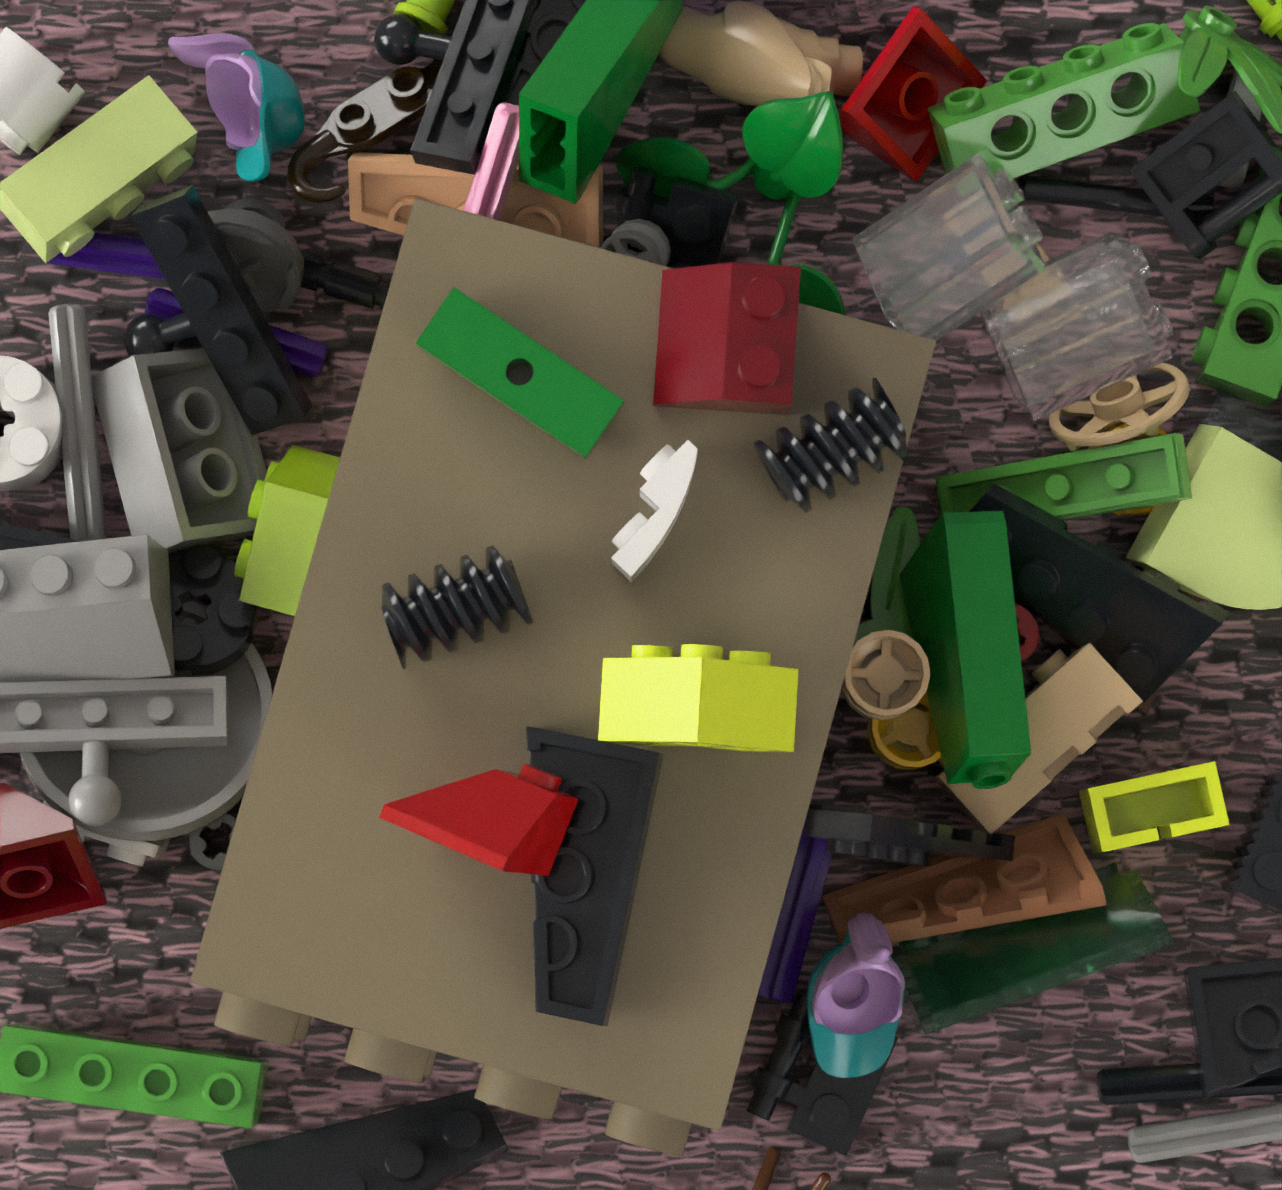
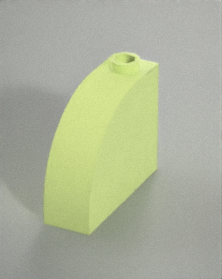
[1126,424,1282,610]

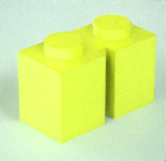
[1079,761,1230,853]

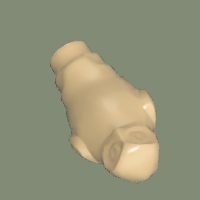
[658,0,863,106]

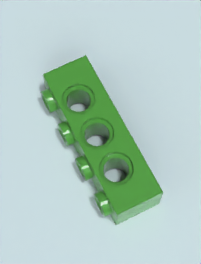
[927,23,1200,197]
[1191,146,1282,408]
[0,1023,269,1129]

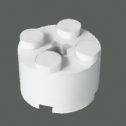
[0,27,85,155]
[0,355,63,491]

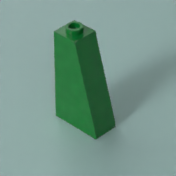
[519,0,683,204]
[900,511,1031,789]

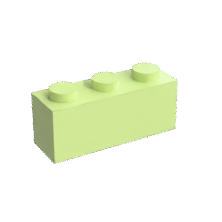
[0,75,198,263]

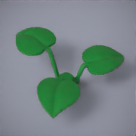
[615,91,845,315]

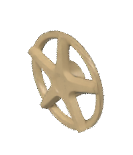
[1049,362,1191,452]

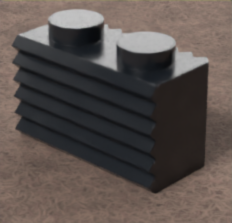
[1220,771,1282,913]

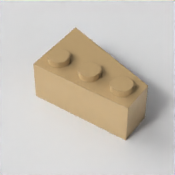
[934,643,1143,835]

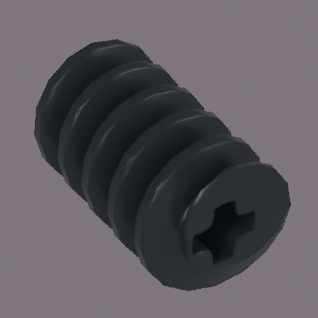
[753,377,908,513]
[381,545,534,669]

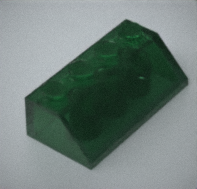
[892,862,1173,1035]

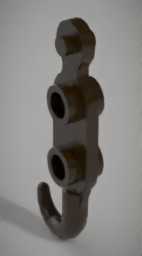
[287,59,443,203]

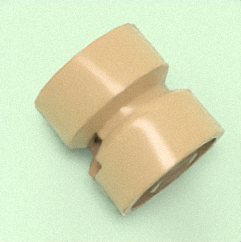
[841,630,930,720]

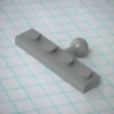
[0,676,228,827]

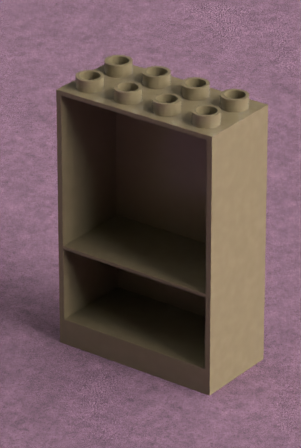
[190,198,936,1156]

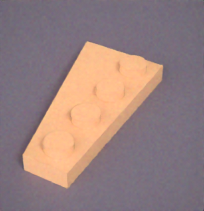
[348,152,603,248]

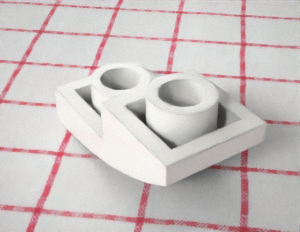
[611,440,698,583]

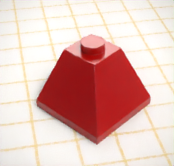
[379,763,579,876]

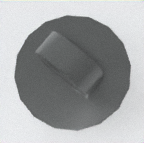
[208,198,304,318]

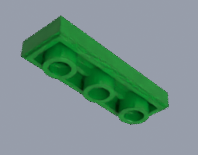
[416,287,624,459]

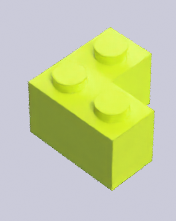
[598,644,799,752]

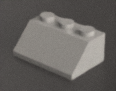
[91,348,267,554]
[0,534,175,683]

